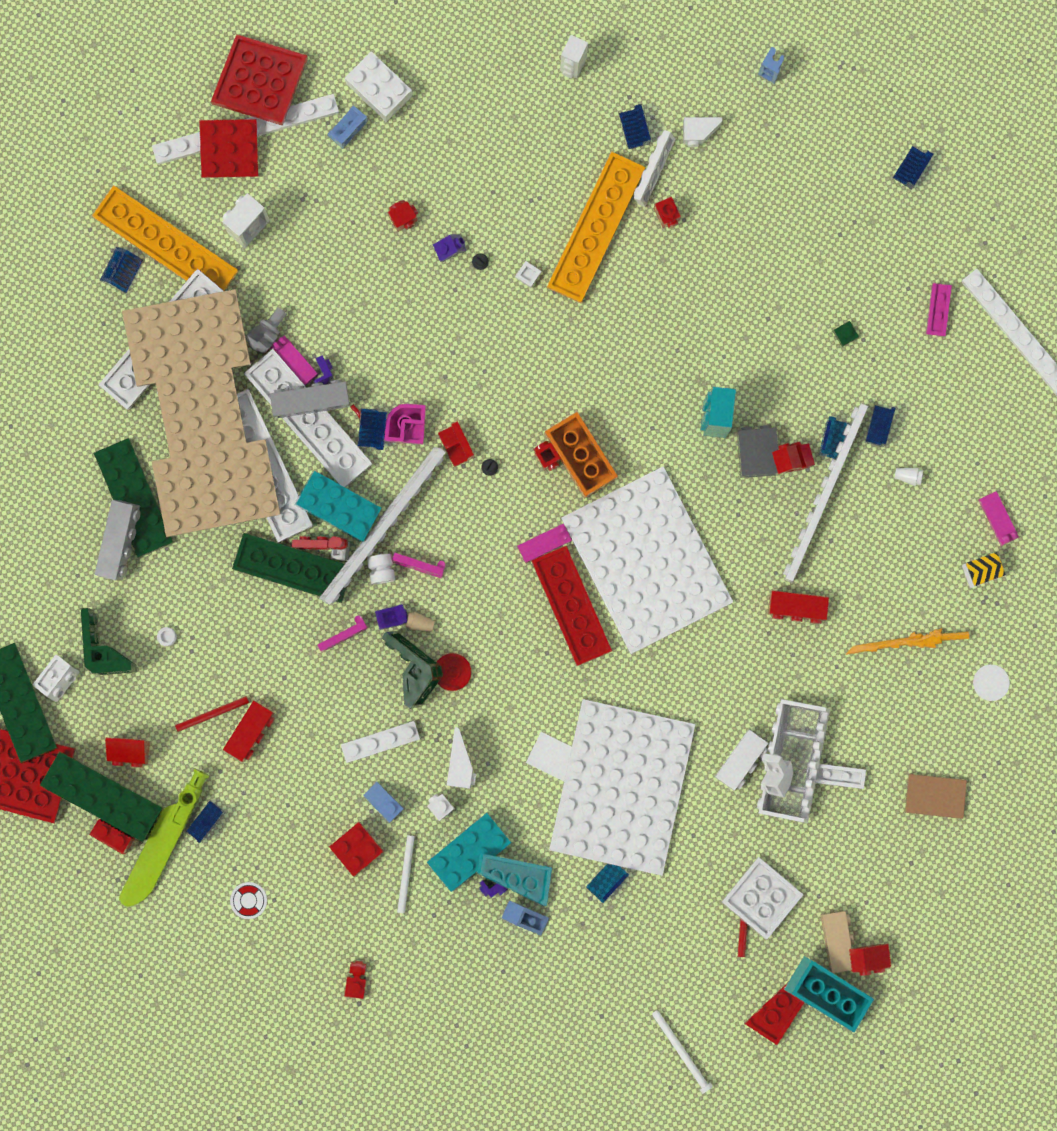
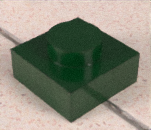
[833,321,859,347]

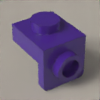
[433,234,467,262]
[314,355,334,385]
[375,604,407,630]
[479,880,508,898]

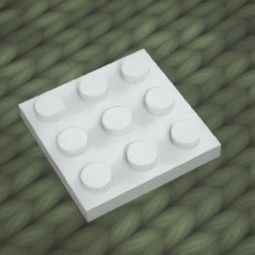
[722,857,803,940]

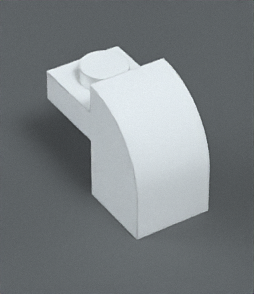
[761,753,793,798]

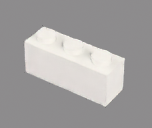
[560,35,588,78]
[715,730,768,791]

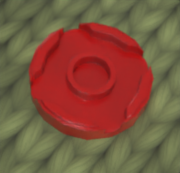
[436,653,471,691]

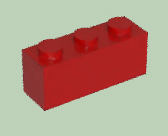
[768,591,829,624]
[223,700,275,762]

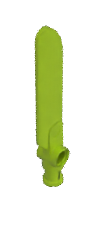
[119,768,210,907]

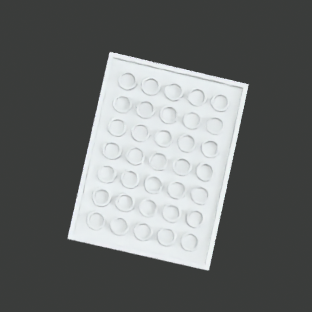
[561,467,733,654]
[549,699,696,876]

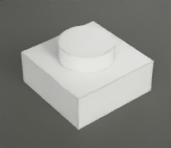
[515,261,541,288]

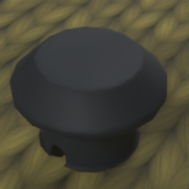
[472,253,489,270]
[481,459,498,476]

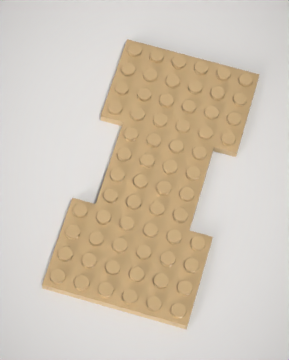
[122,289,280,537]

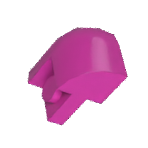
[384,404,426,445]

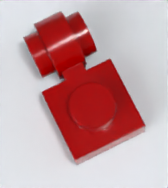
[344,960,366,999]

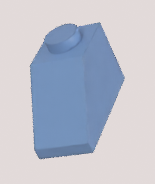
[363,782,404,823]
[501,900,549,935]

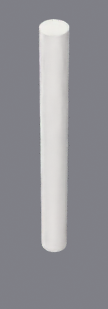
[397,835,415,913]

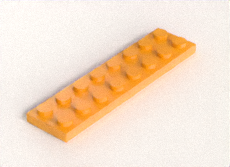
[547,151,646,304]
[92,185,239,291]

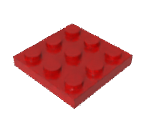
[199,119,259,178]

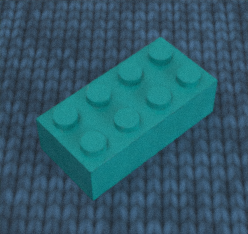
[700,387,736,438]
[294,471,381,542]
[427,813,512,892]
[784,956,874,1032]

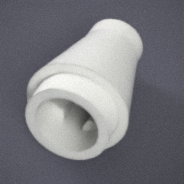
[894,468,924,486]

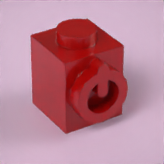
[654,196,681,229]
[388,200,418,232]
[533,441,561,471]

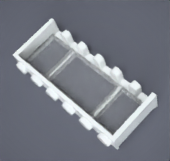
[757,699,830,824]

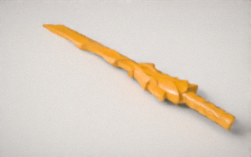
[846,628,969,655]

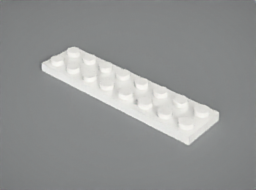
[99,269,223,410]
[244,349,372,487]
[237,389,313,543]

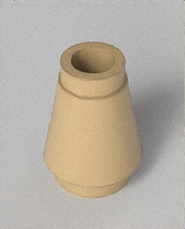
[405,611,435,632]

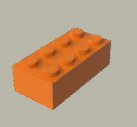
[544,412,618,499]

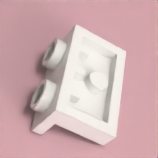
[33,654,80,702]

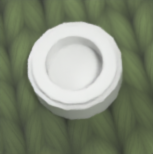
[157,627,177,647]

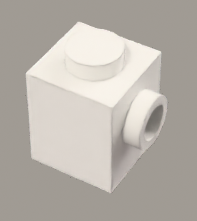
[427,793,455,821]

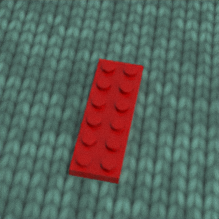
[531,546,612,666]

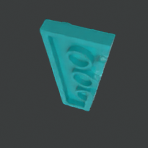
[477,854,552,906]

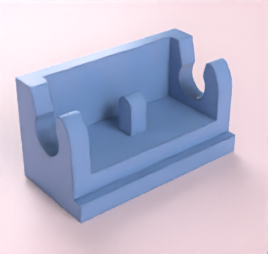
[758,47,784,84]
[327,106,368,149]

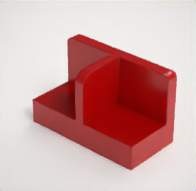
[438,421,475,467]

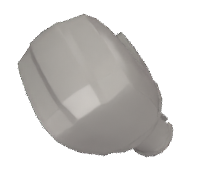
[246,307,287,353]

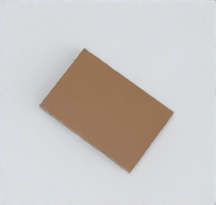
[905,774,967,819]

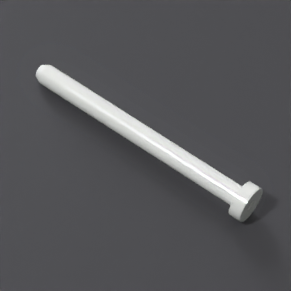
[652,1010,713,1094]

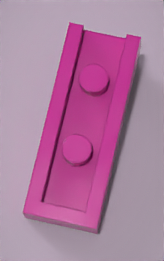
[926,283,952,336]
[270,335,318,386]
[978,491,1019,546]
[517,523,572,564]
[392,553,445,579]
[317,615,368,652]

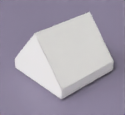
[331,542,350,561]

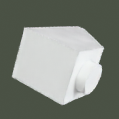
[683,117,722,147]

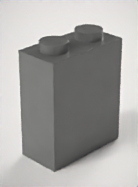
[737,425,779,478]

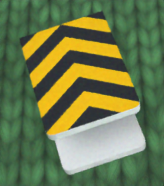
[962,552,1006,588]

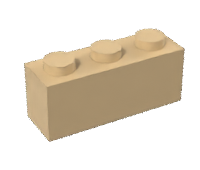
[820,911,854,973]

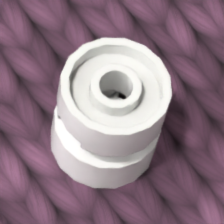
[367,554,396,585]

